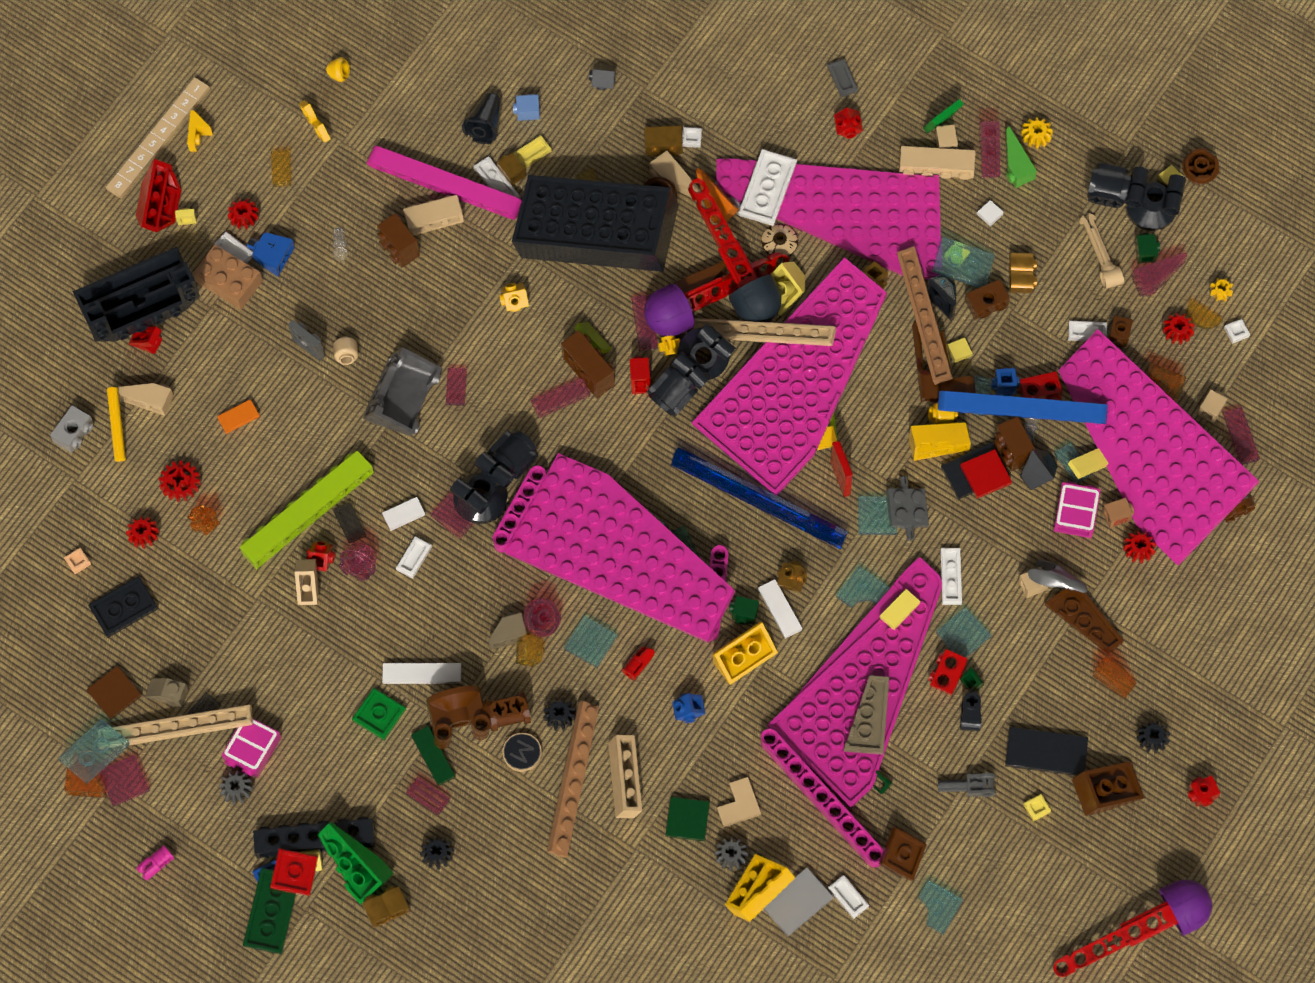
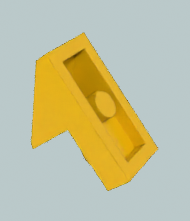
[187,110,213,152]

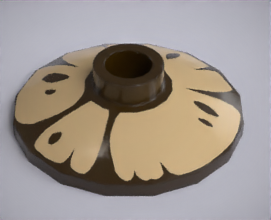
[761,224,799,259]

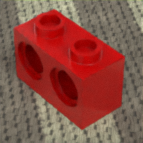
[629,356,650,394]
[1018,371,1062,400]
[928,649,968,696]

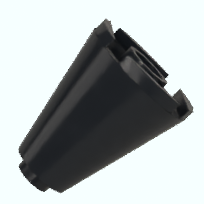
[462,93,502,144]

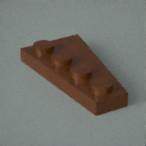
[1044,588,1124,654]

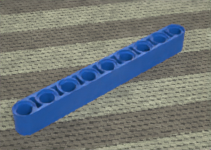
[938,391,1108,424]

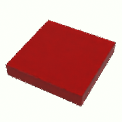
[960,450,1012,499]
[270,849,319,896]

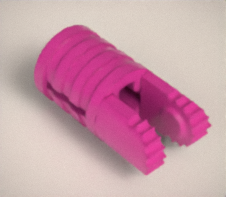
[136,845,175,881]

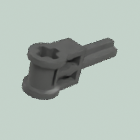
[938,773,996,797]

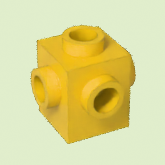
[499,283,529,312]

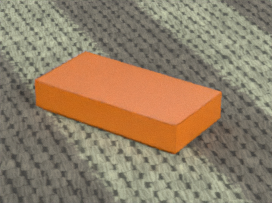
[217,399,260,434]

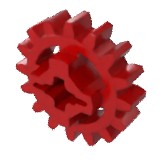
[158,460,201,502]

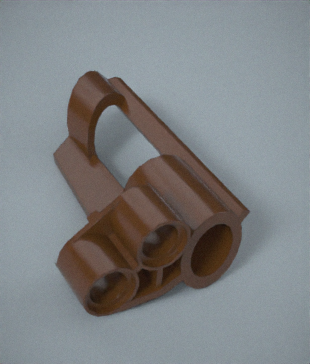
[912,321,976,402]

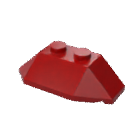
[135,159,181,233]

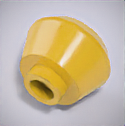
[326,57,350,82]

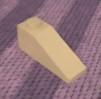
[649,151,701,198]
[117,383,174,416]

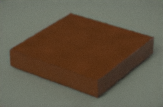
[87,666,142,720]
[879,827,927,881]

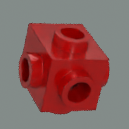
[834,107,863,139]
[306,541,335,572]
[1187,775,1220,807]

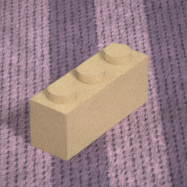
[403,195,464,235]

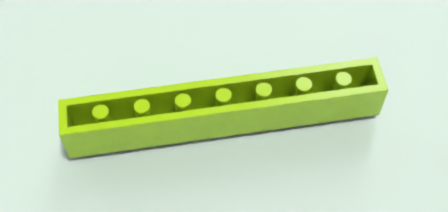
[239,450,374,570]

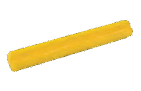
[107,387,126,462]

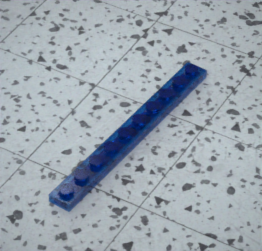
[671,447,848,550]

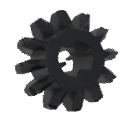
[543,698,576,731]
[1136,720,1170,754]
[420,835,454,870]

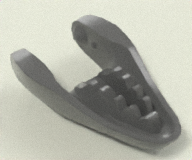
[1028,559,1087,593]

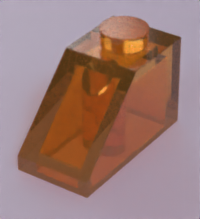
[1093,655,1136,699]
[64,765,107,798]

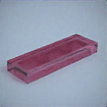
[631,295,658,351]
[531,378,590,418]
[1223,407,1260,465]

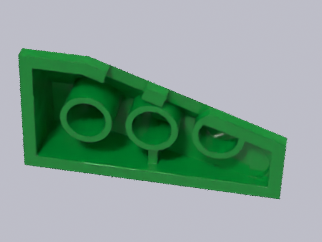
[318,822,394,905]

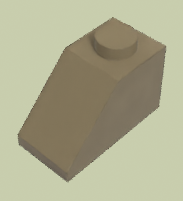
[488,612,528,650]
[145,678,189,708]

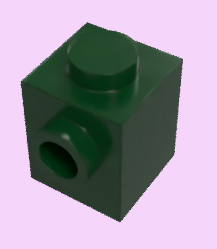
[1135,233,1160,264]
[729,596,759,625]

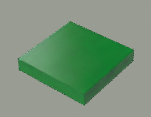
[923,99,964,133]
[352,688,407,741]

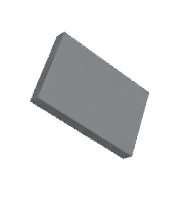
[764,868,833,937]

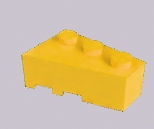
[909,422,971,461]
[725,854,795,922]

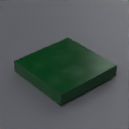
[665,797,710,842]

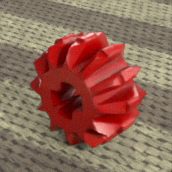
[227,198,259,230]
[1162,312,1195,345]
[126,515,159,549]
[1123,530,1156,564]

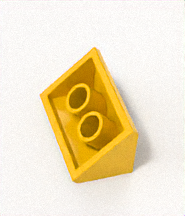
[713,622,778,685]

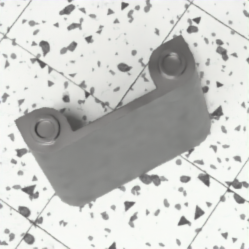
[363,347,442,436]

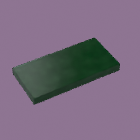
[242,868,297,955]

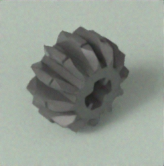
[219,771,253,805]
[714,837,748,871]

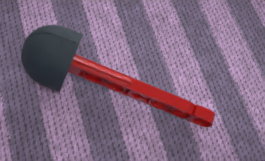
[688,178,782,322]

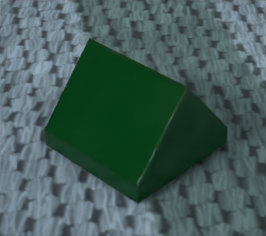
[960,667,985,692]
[873,770,893,794]

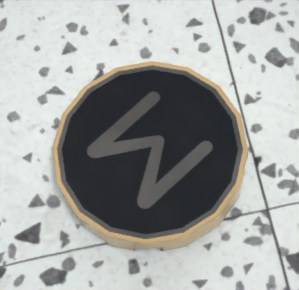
[503,733,542,772]

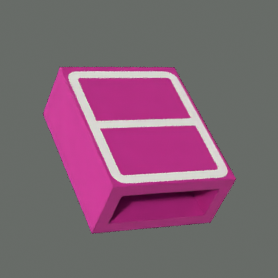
[1053,481,1101,538]
[222,719,281,778]

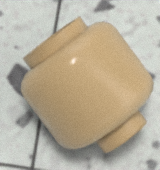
[333,336,358,365]

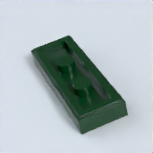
[411,726,456,786]

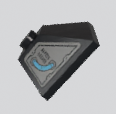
[927,275,956,321]

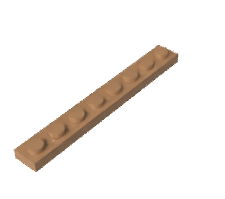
[897,246,953,385]
[547,701,599,858]

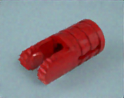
[621,646,655,681]

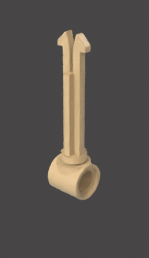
[1079,213,1124,289]

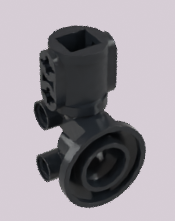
[1087,163,1186,231]
[646,322,736,417]
[450,430,539,524]

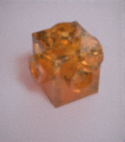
[187,505,220,536]

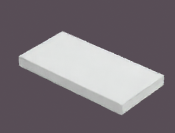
[738,149,797,226]

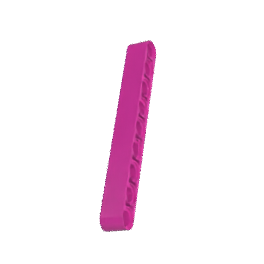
[366,146,522,220]
[761,729,883,867]

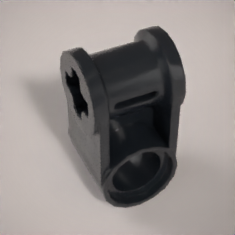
[960,692,982,731]

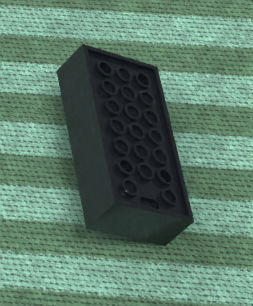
[512,175,679,272]

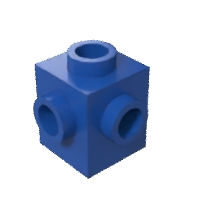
[991,368,1020,396]
[672,693,706,723]

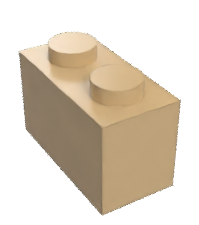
[295,559,319,605]

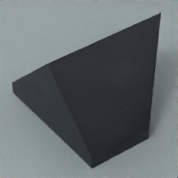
[1019,450,1058,490]

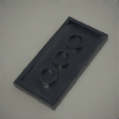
[1005,727,1088,776]

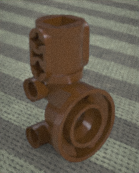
[426,686,531,749]

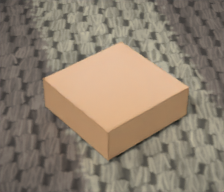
[64,547,91,574]

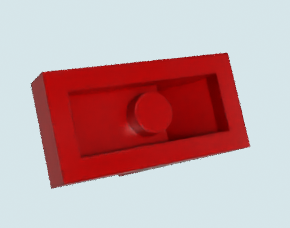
[128,326,162,354]

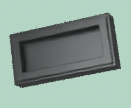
[827,59,858,98]

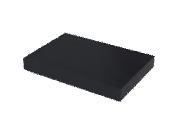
[941,443,1010,500]
[88,576,158,638]

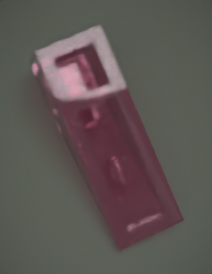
[979,121,1001,178]
[1131,252,1187,297]

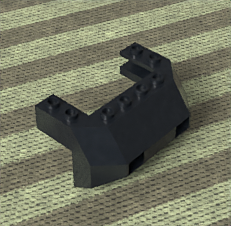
[73,247,200,342]

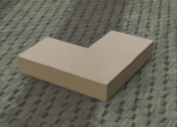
[717,777,761,828]

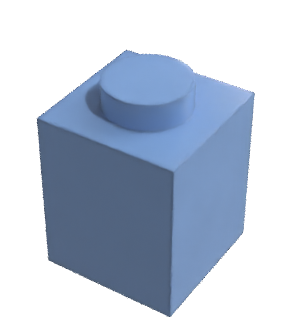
[513,95,540,121]

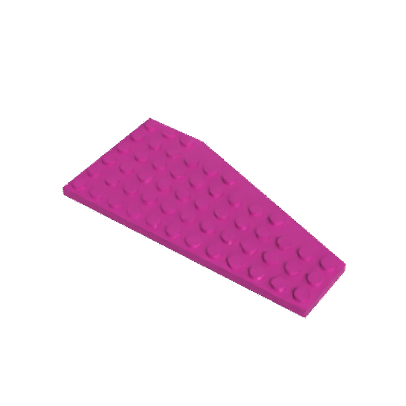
[692,257,887,497]
[1058,329,1260,566]
[505,453,735,643]

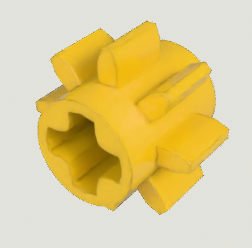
[1210,278,1233,301]
[658,336,680,356]

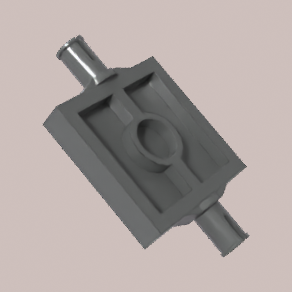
[886,476,929,541]

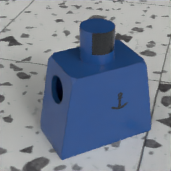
[247,233,295,277]

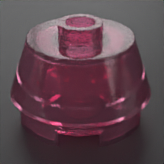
[339,542,377,581]
[523,598,561,637]

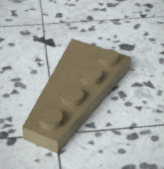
[844,675,889,755]

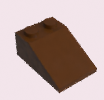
[1072,761,1144,816]

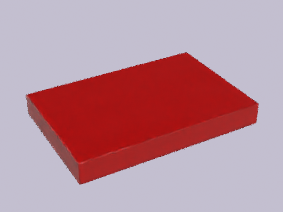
[830,441,853,497]

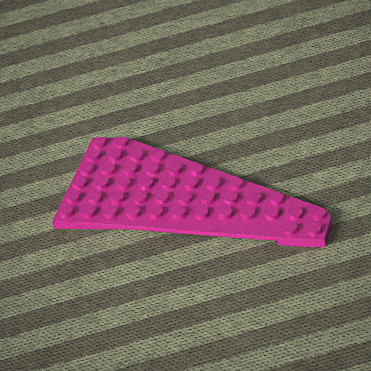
[717,159,942,280]
[767,557,942,809]

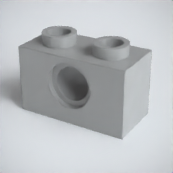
[50,405,94,453]

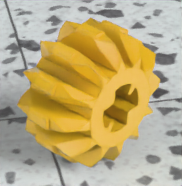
[1021,117,1053,149]

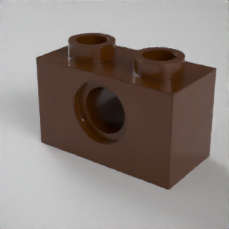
[965,279,1010,320]

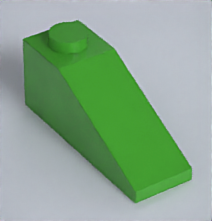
[1005,126,1037,188]

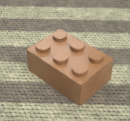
[193,244,263,310]

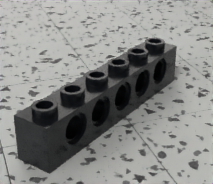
[253,817,376,858]

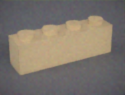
[899,146,975,180]
[608,735,642,818]

